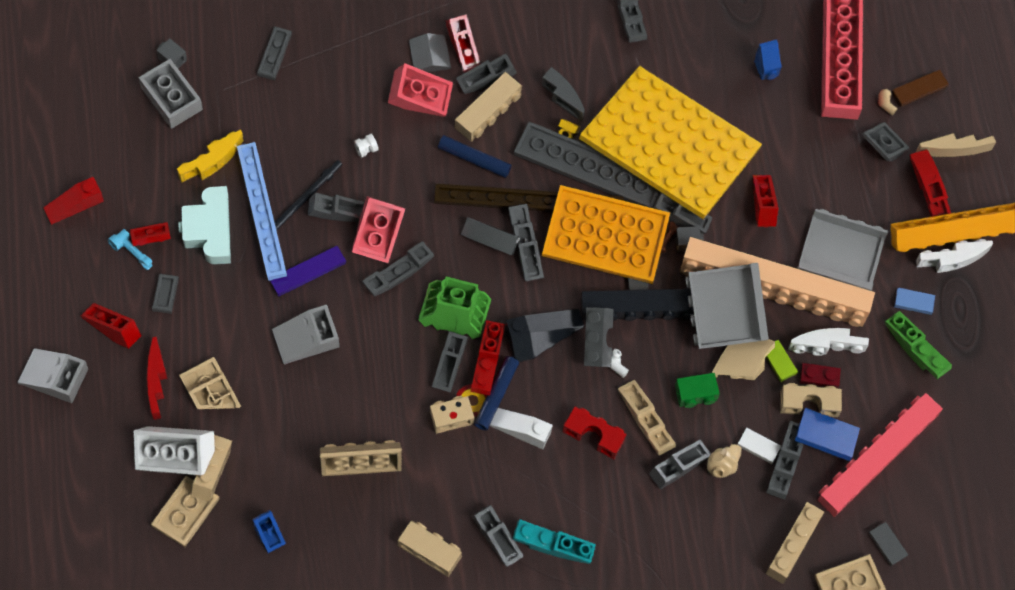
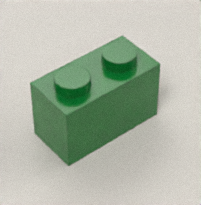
[675,373,720,408]

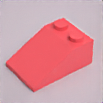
[388,63,453,117]
[352,196,405,263]

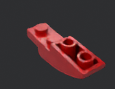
[909,149,951,217]
[471,320,505,396]

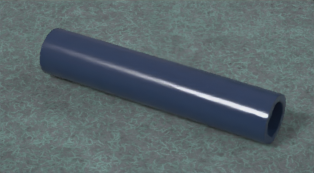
[438,135,512,178]
[474,356,519,431]

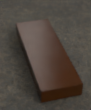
[892,70,949,107]

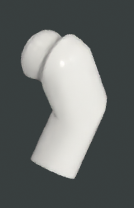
[610,349,629,378]

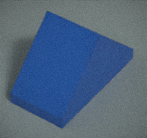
[252,510,286,553]

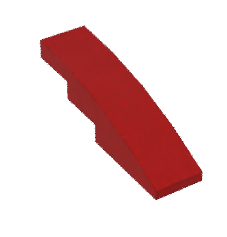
[147,337,167,420]

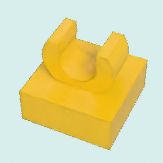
[558,119,581,139]

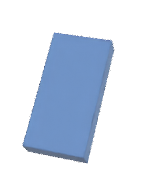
[894,288,935,315]

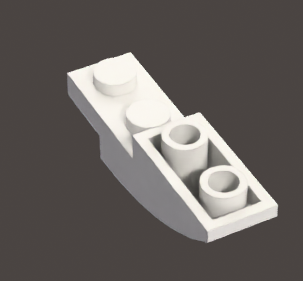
[916,239,993,273]
[788,328,869,356]

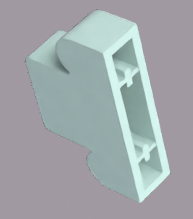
[179,186,231,264]

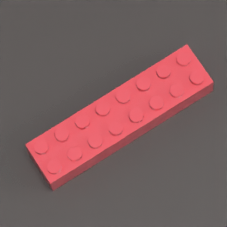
[821,0,863,120]

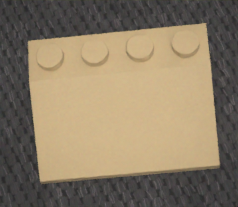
[320,440,402,476]

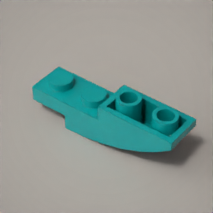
[512,520,596,564]

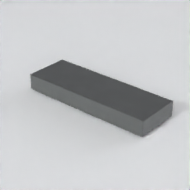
[257,26,292,81]

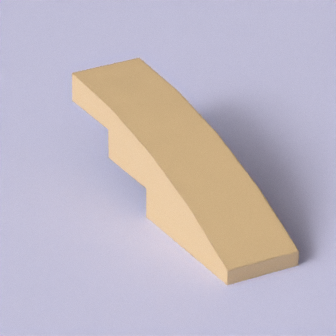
[916,133,996,157]
[618,380,676,456]

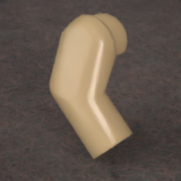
[878,89,897,115]

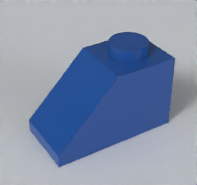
[754,40,781,80]

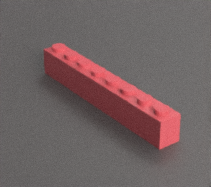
[817,393,943,517]

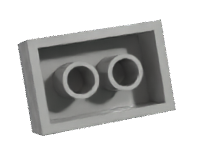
[139,59,203,129]

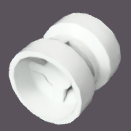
[354,134,378,158]

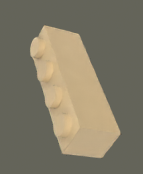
[455,72,522,141]
[766,502,824,584]

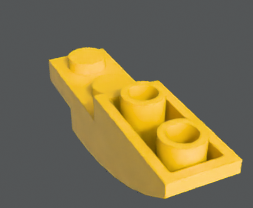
[177,130,243,182]

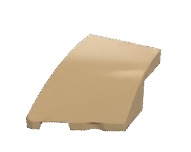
[712,339,775,380]
[179,357,241,409]

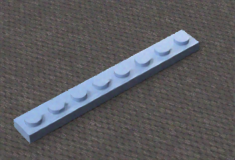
[237,142,287,281]

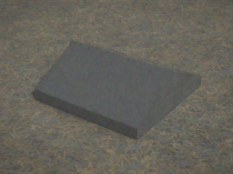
[409,33,451,72]
[862,122,909,162]

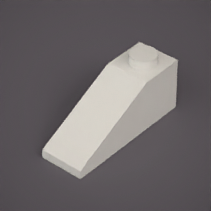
[490,408,553,449]

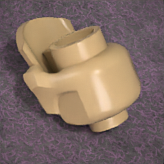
[707,444,742,478]

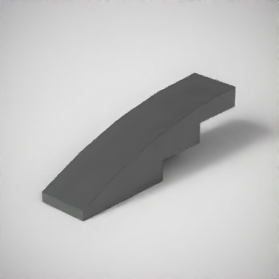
[617,0,647,43]
[508,204,544,281]
[766,421,803,500]

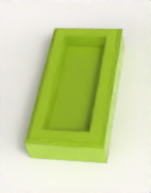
[765,340,798,382]

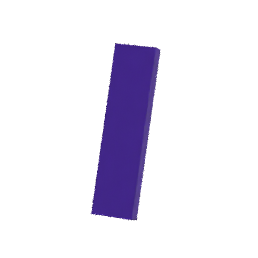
[269,246,346,297]

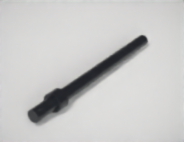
[274,160,343,231]

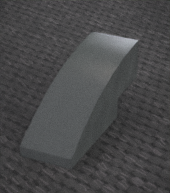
[456,54,517,94]
[542,67,585,121]
[653,192,713,234]
[308,193,365,222]
[461,217,520,255]
[432,331,468,392]
[649,440,711,490]
[472,505,524,567]

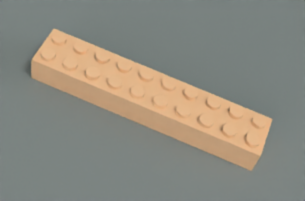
[680,237,875,327]

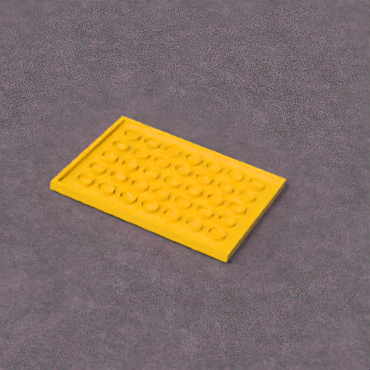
[579,66,762,219]

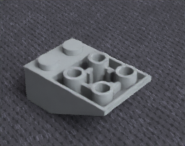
[272,305,339,364]
[17,348,88,403]

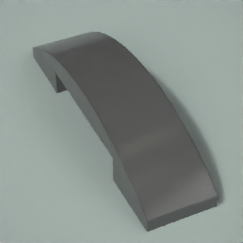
[362,241,434,296]

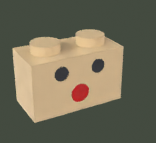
[430,396,474,434]

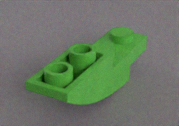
[885,311,952,379]

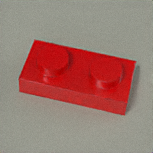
[130,222,171,246]

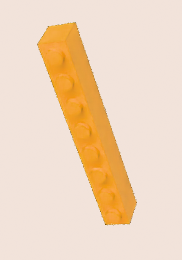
[890,203,1015,252]

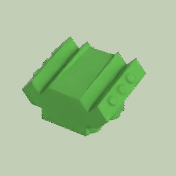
[419,276,491,339]

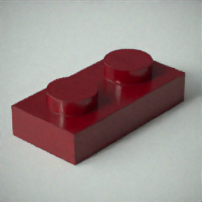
[800,363,841,389]

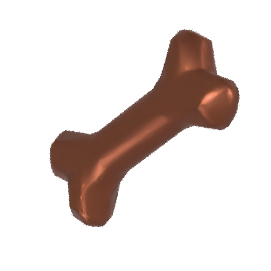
[660,221,678,254]

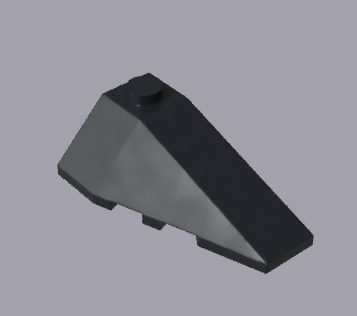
[505,309,584,362]

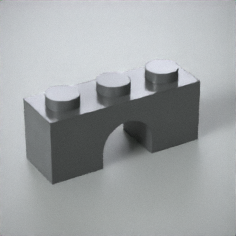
[584,308,614,367]

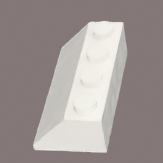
[134,426,215,475]

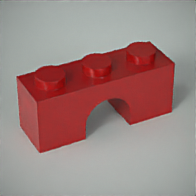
[562,407,627,460]

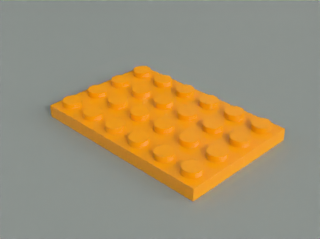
[542,185,670,284]

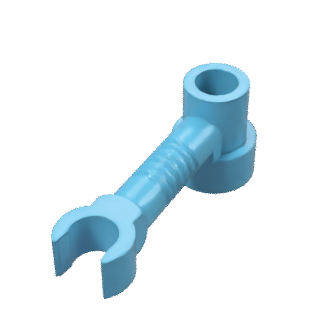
[107,229,153,270]

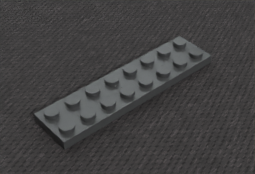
[514,122,660,208]

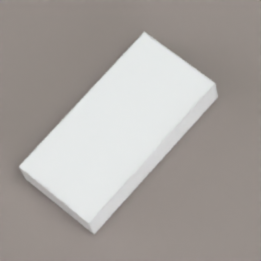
[738,428,781,464]

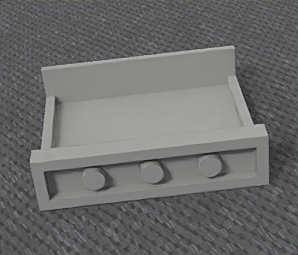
[797,209,888,291]
[685,263,769,349]

